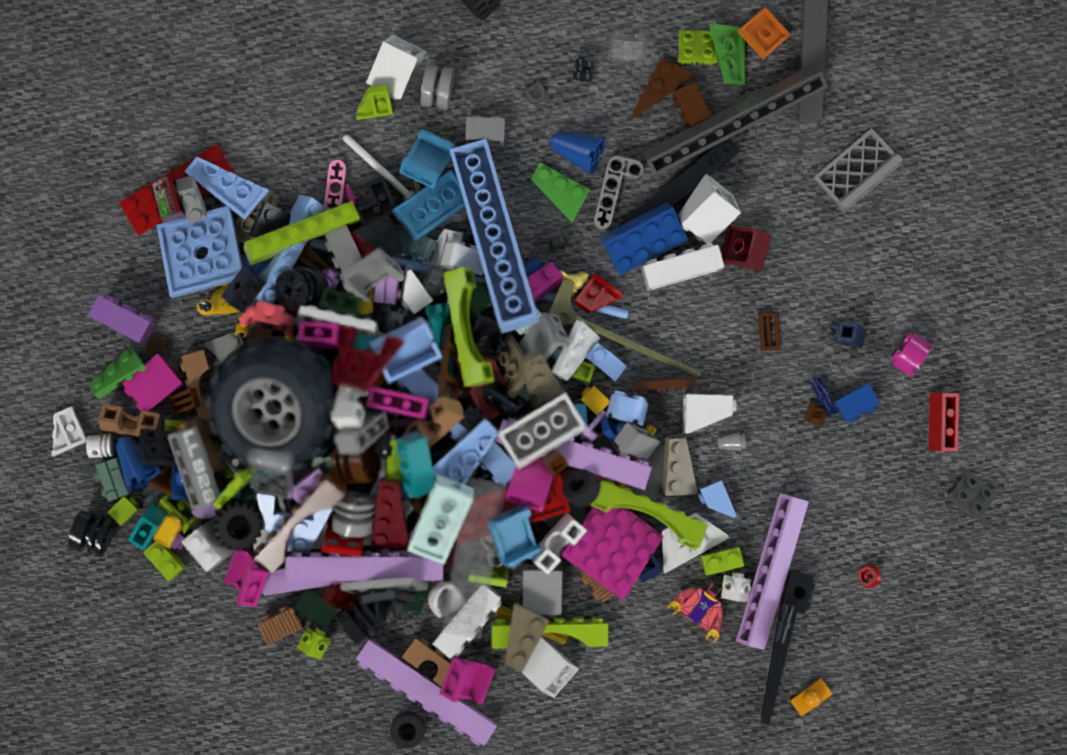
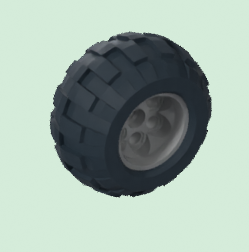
[207,336,340,473]

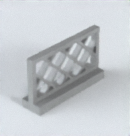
[814,128,903,213]

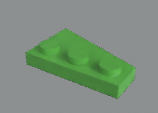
[709,24,745,86]
[531,163,590,223]
[89,347,147,398]

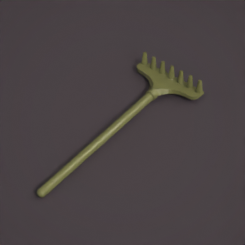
[548,279,701,377]

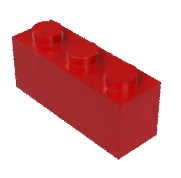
[929,393,959,451]

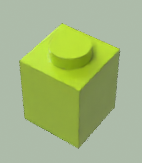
[108,495,141,526]

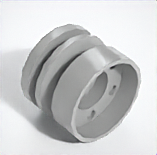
[332,491,376,537]

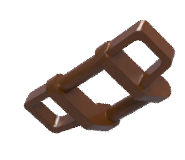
[438,324,473,401]

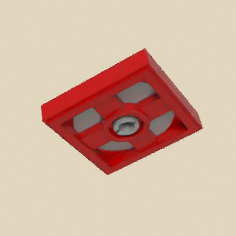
[322,521,365,557]

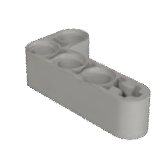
[594,156,644,231]

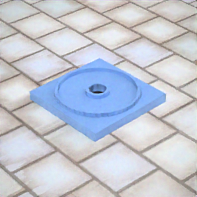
[156,206,243,298]

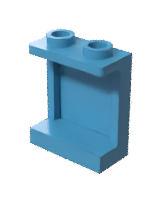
[399,129,455,189]
[487,505,542,567]

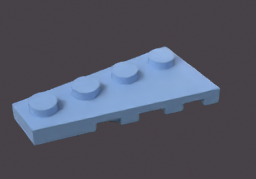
[185,157,270,221]
[432,418,499,485]

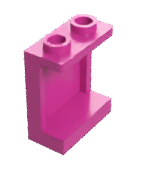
[122,354,185,412]
[505,458,553,512]
[224,549,269,607]
[439,657,495,704]

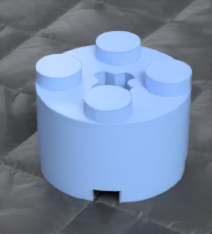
[606,391,649,426]

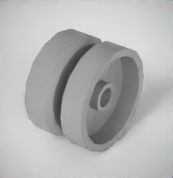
[421,64,454,110]

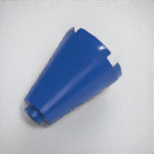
[550,132,605,174]
[116,435,162,491]

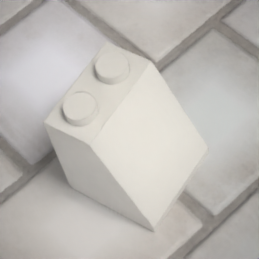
[366,35,427,100]
[678,174,741,244]
[682,394,736,433]
[182,520,235,572]
[522,635,579,698]

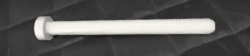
[343,134,416,201]

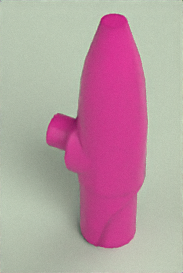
[345,184,359,208]

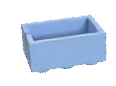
[369,317,442,383]

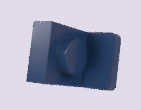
[639,555,664,583]

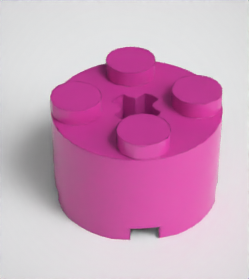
[890,333,933,377]

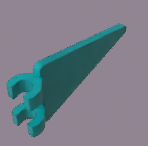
[425,302,453,377]

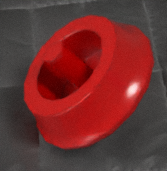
[858,564,881,588]

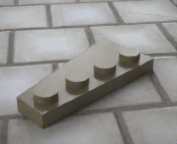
[520,350,567,412]

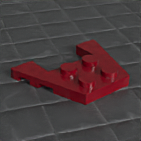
[332,325,405,392]

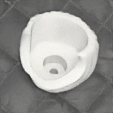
[428,581,466,618]

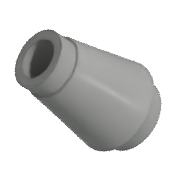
[718,432,746,451]

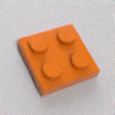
[738,7,791,60]

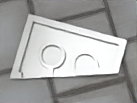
[552,320,600,381]

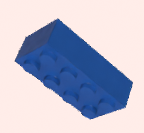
[599,202,688,276]

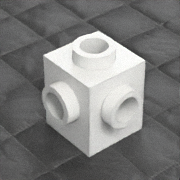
[721,572,751,602]

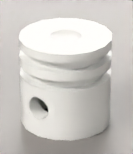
[86,434,115,458]

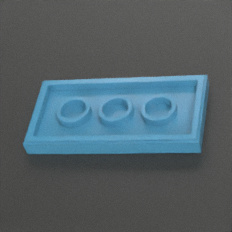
[392,170,465,242]

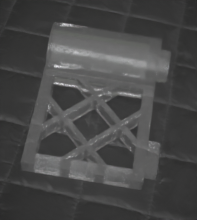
[247,448,294,500]

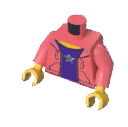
[235,301,296,342]
[666,583,723,643]

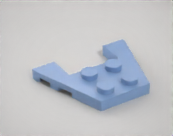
[257,490,333,554]

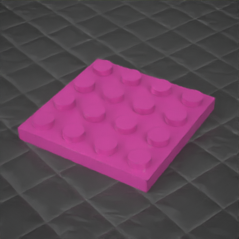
[561,506,663,600]

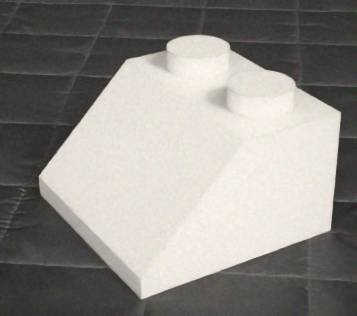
[401,265,433,314]

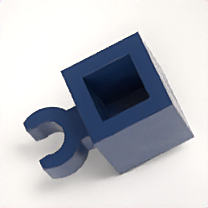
[828,322,866,348]

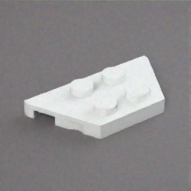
[661,513,730,573]

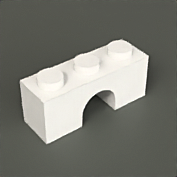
[331,385,370,430]
[530,513,587,574]

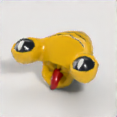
[197,283,240,316]

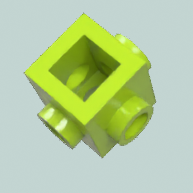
[297,627,331,660]

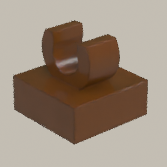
[803,402,828,426]
[542,449,569,476]

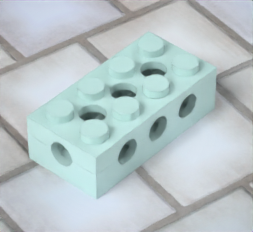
[407,475,474,564]

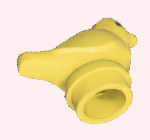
[560,270,589,298]

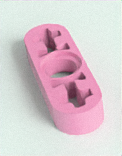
[324,160,347,211]

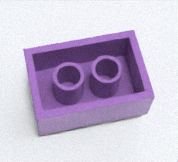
[88,294,157,344]

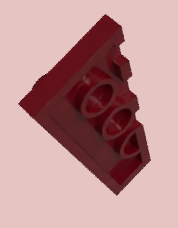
[371,477,409,551]

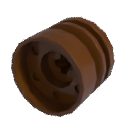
[331,443,381,484]

